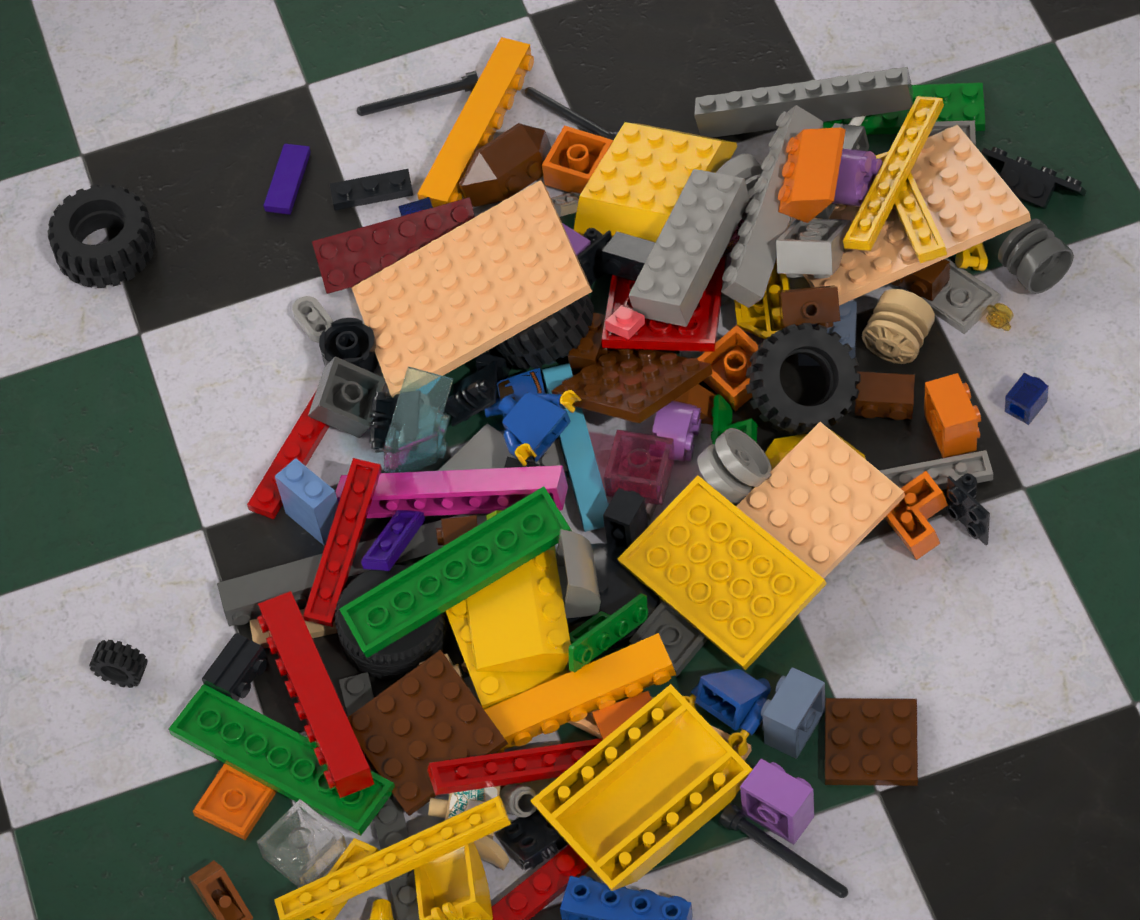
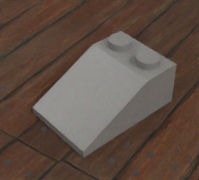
[776,219,851,279]

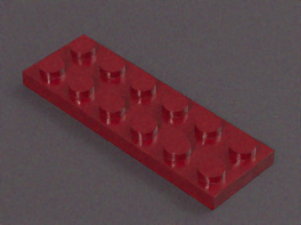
[312,197,475,294]

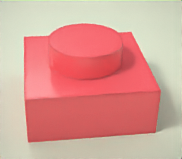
[605,305,645,339]

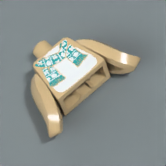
[428,785,509,870]

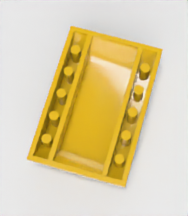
[573,122,737,242]
[530,684,753,891]

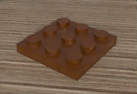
[825,698,918,786]

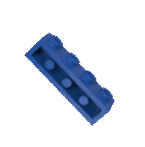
[560,876,693,920]

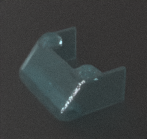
[384,367,453,473]

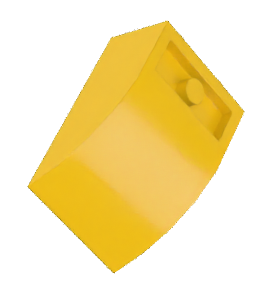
[414,842,493,920]

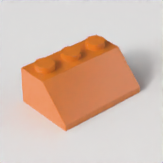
[778,127,846,223]

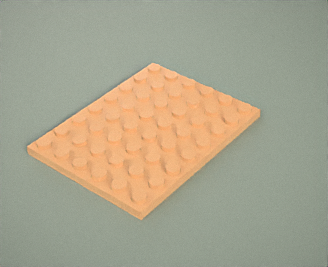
[786,125,1031,305]
[352,180,592,398]

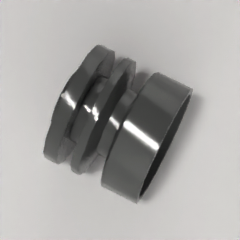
[998,219,1074,294]

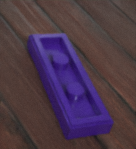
[264,144,311,214]
[361,510,425,571]

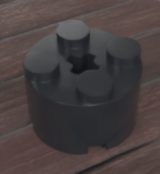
[319,318,378,373]

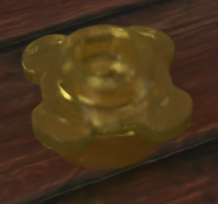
[986,303,1014,331]

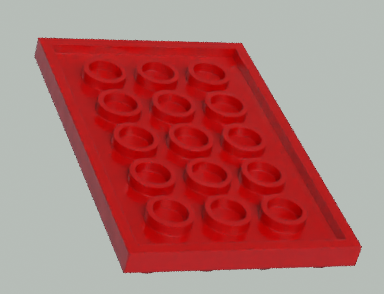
[601,243,729,352]

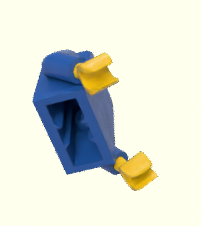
[498,390,581,466]
[683,669,771,757]

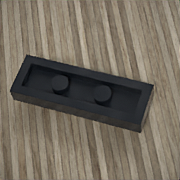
[330,169,414,210]

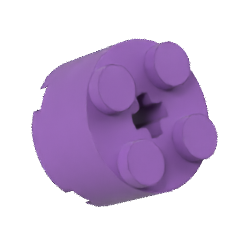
[832,149,883,206]
[650,401,702,462]

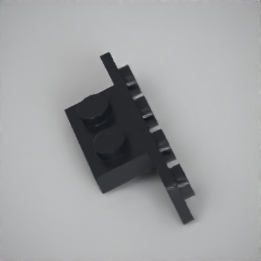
[981,147,1087,209]

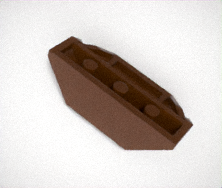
[459,123,552,207]

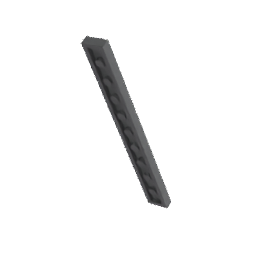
[339,672,420,920]

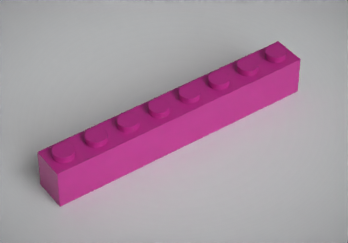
[335,465,568,518]

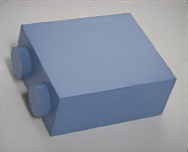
[275,458,338,545]

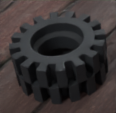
[89,640,148,688]

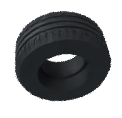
[335,565,451,680]

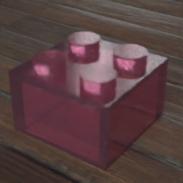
[604,430,675,505]

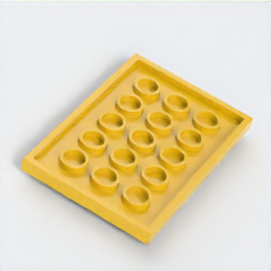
[618,475,827,670]

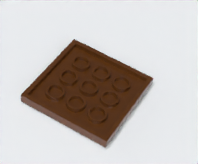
[552,349,712,424]
[347,650,508,816]

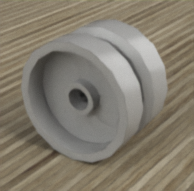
[697,428,772,503]

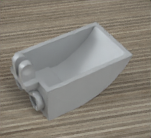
[556,529,601,618]

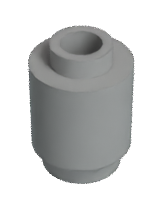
[499,783,537,817]

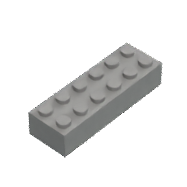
[629,169,750,327]

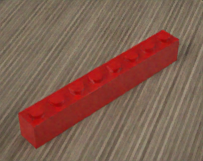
[257,591,374,798]

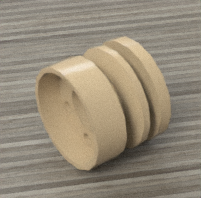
[862,289,935,364]

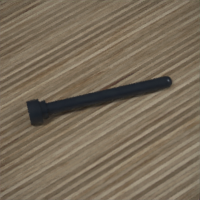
[356,71,478,116]
[525,87,619,140]
[719,803,848,898]

